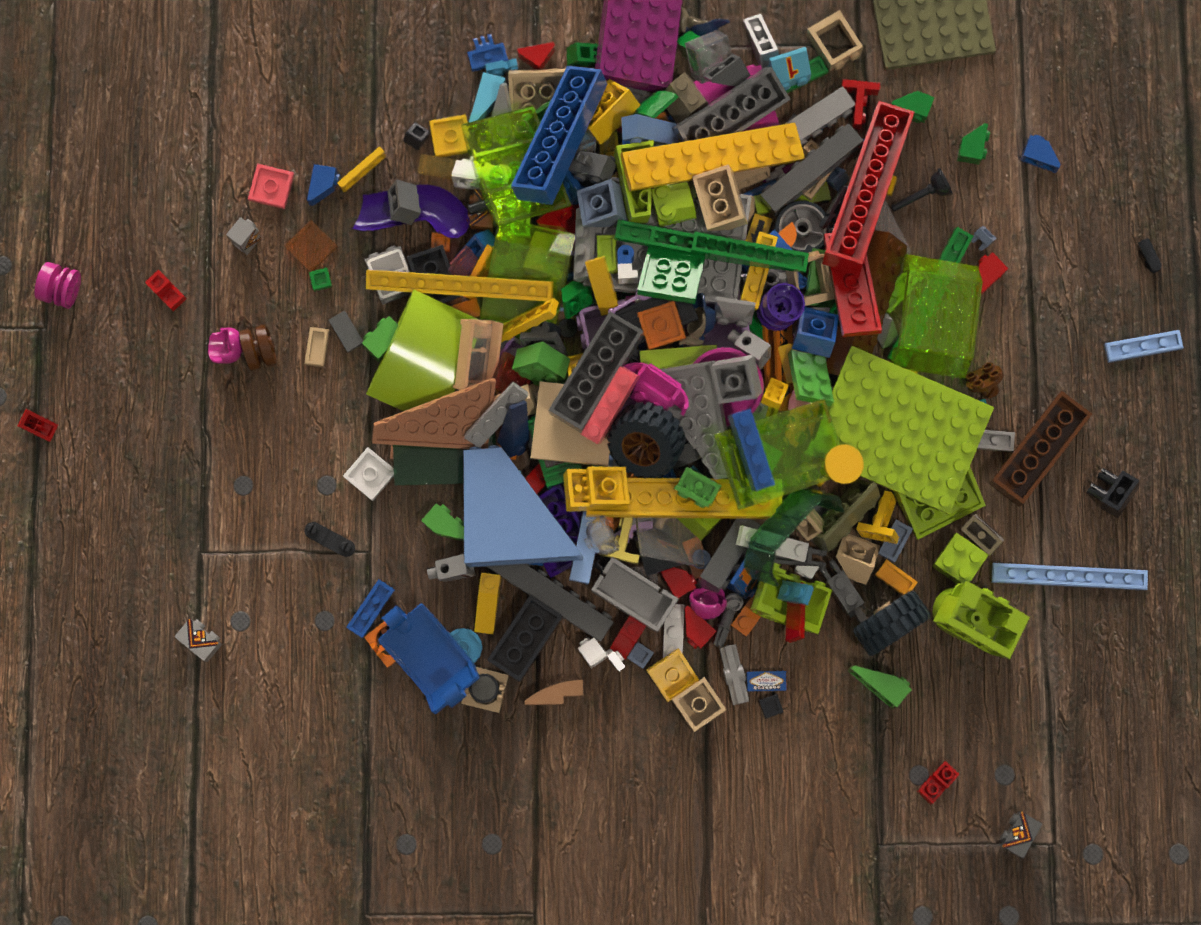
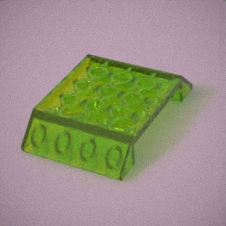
[891,254,983,379]

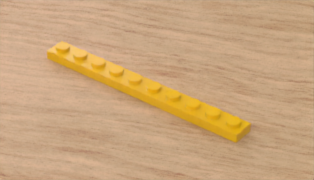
[366,270,553,301]

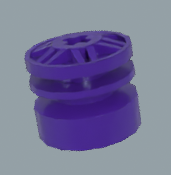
[756,283,805,331]

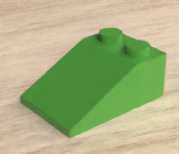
[847,666,912,709]

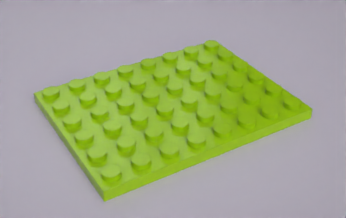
[806,346,994,514]

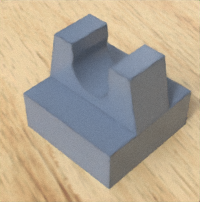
[971,226,997,251]

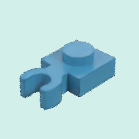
[485,59,518,76]

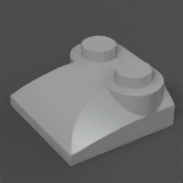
[715,297,756,328]

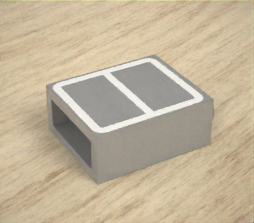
[365,246,412,305]

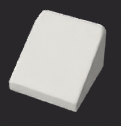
[794,566,819,580]

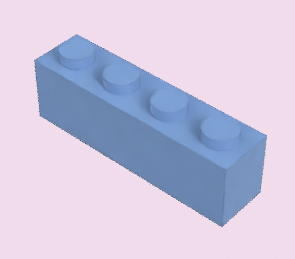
[621,114,680,147]

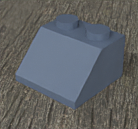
[577,179,627,227]

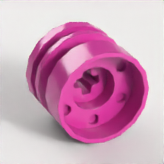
[34,262,81,309]

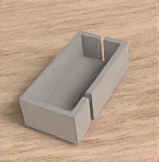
[591,557,678,633]

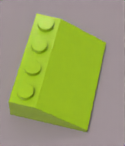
[893,467,986,539]

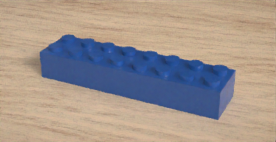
[511,66,607,205]

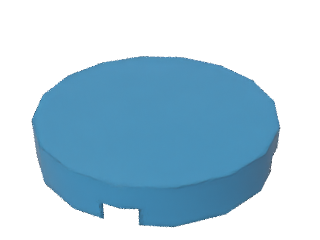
[450,628,483,663]

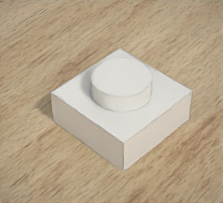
[605,649,625,671]

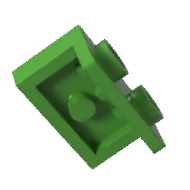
[674,467,722,508]

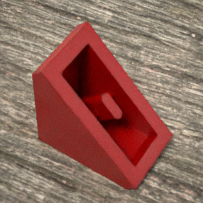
[517,42,555,69]
[17,409,58,442]

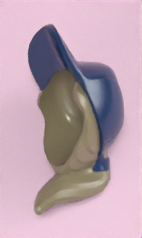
[680,7,730,43]
[679,293,716,346]

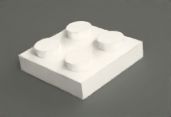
[343,447,397,501]

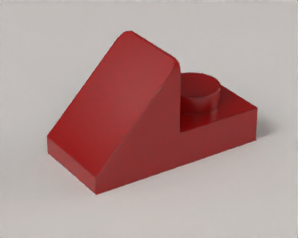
[536,199,576,233]

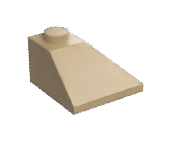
[836,534,880,585]

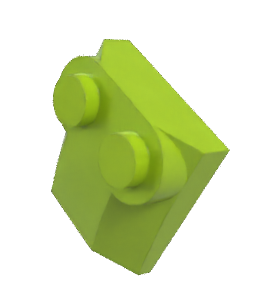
[651,182,697,227]

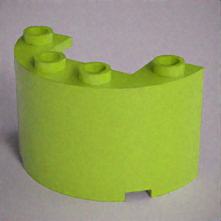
[750,561,832,634]

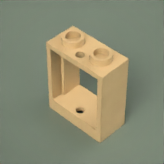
[806,10,863,71]
[785,251,835,306]

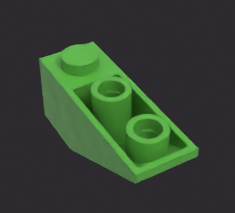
[421,503,464,542]

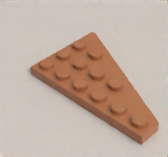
[372,378,496,449]

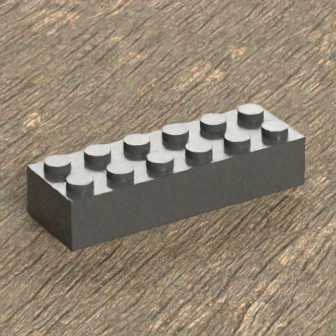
[672,67,791,142]
[548,311,644,433]

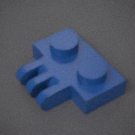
[467,34,508,72]

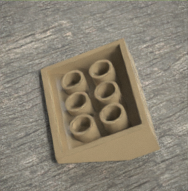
[508,69,565,130]

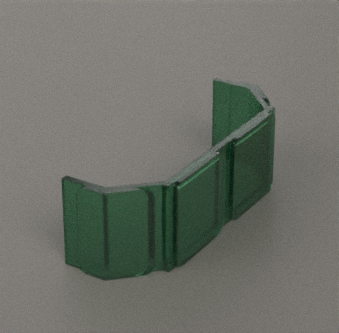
[744,488,844,587]

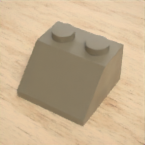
[665,72,709,124]

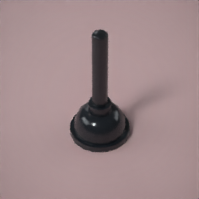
[891,168,953,212]

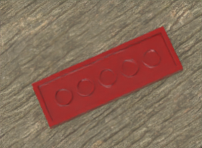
[823,233,882,337]

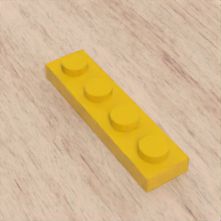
[740,232,778,311]
[501,298,559,343]

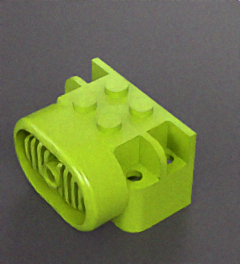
[933,581,1030,659]

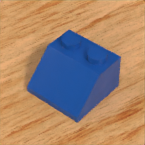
[792,307,839,358]

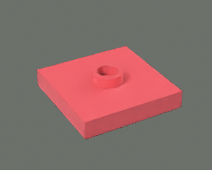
[248,164,294,209]

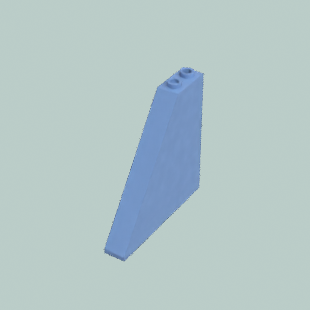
[464,445,583,567]

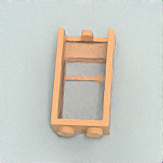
[453,319,503,391]

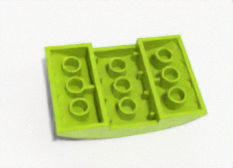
[366,289,479,411]

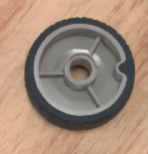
[773,201,830,253]

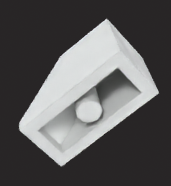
[578,637,607,669]

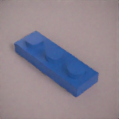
[346,579,395,638]

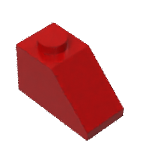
[976,252,1009,298]
[660,567,697,599]
[684,605,716,650]
[610,616,646,660]

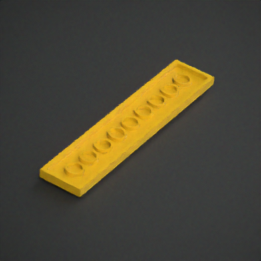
[620,123,805,192]
[586,478,783,519]

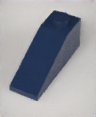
[497,400,529,458]

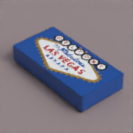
[746,671,786,692]

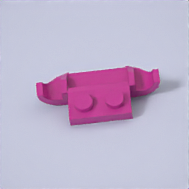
[624,362,689,416]

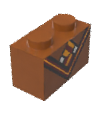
[467,189,498,233]

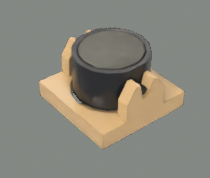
[461,667,509,713]

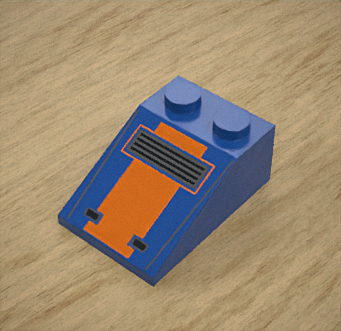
[726,550,765,600]

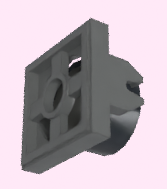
[520,321,568,357]

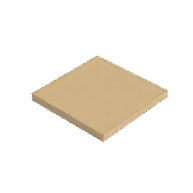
[531,382,613,467]

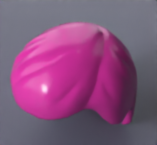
[208,328,243,364]
[690,588,727,620]

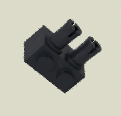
[1087,468,1140,518]

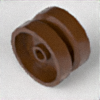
[239,324,277,371]

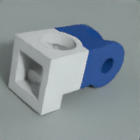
[617,245,638,284]

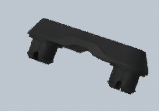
[304,522,355,557]

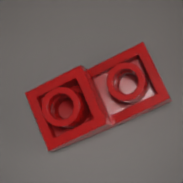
[917,761,960,805]

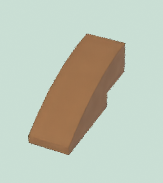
[524,680,583,706]

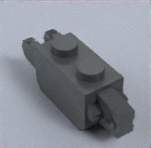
[819,559,867,624]

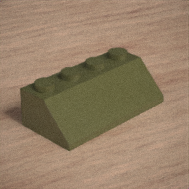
[811,479,880,552]

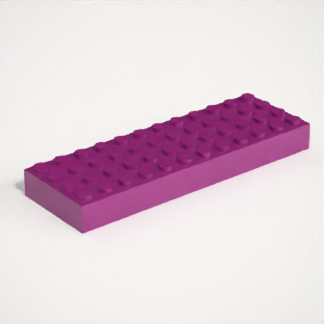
[595,0,682,92]

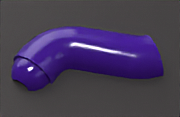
[349,184,469,239]

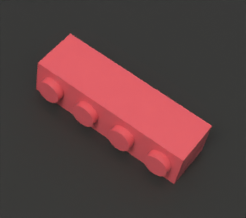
[581,366,640,444]

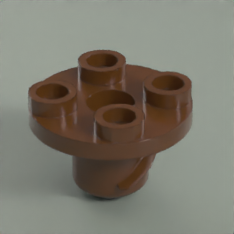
[965,362,1004,399]

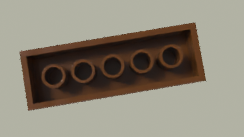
[989,390,1092,507]

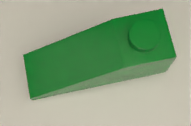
[566,42,598,67]

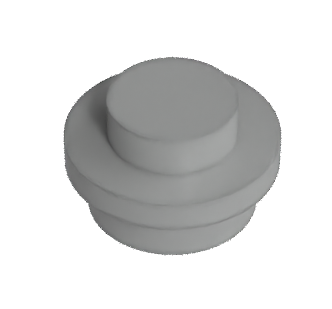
[725,593,743,611]

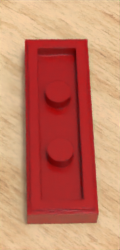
[785,582,806,643]

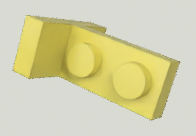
[600,517,640,565]

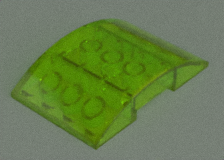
[461,106,571,227]

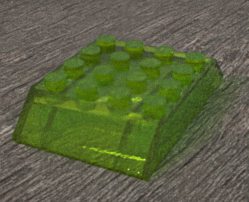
[480,218,575,338]
[714,398,840,510]

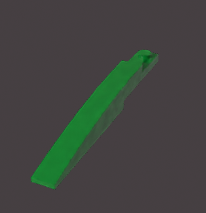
[614,219,809,273]

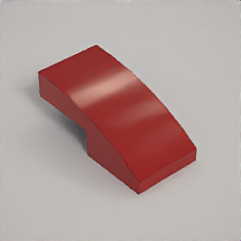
[145,270,187,311]

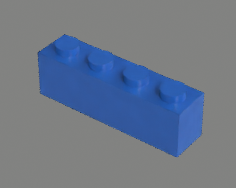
[728,408,775,492]

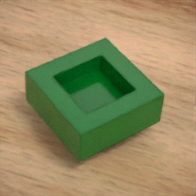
[309,268,332,292]

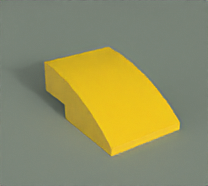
[563,467,629,511]

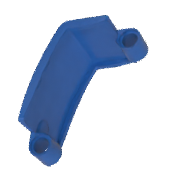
[378,603,479,714]

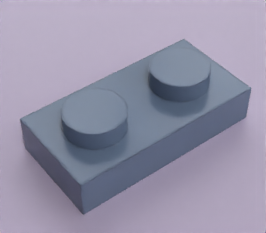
[878,520,913,563]

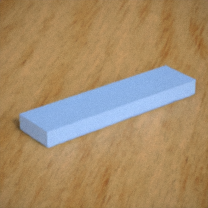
[1104,330,1184,363]

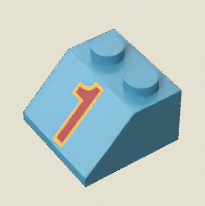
[768,47,811,91]

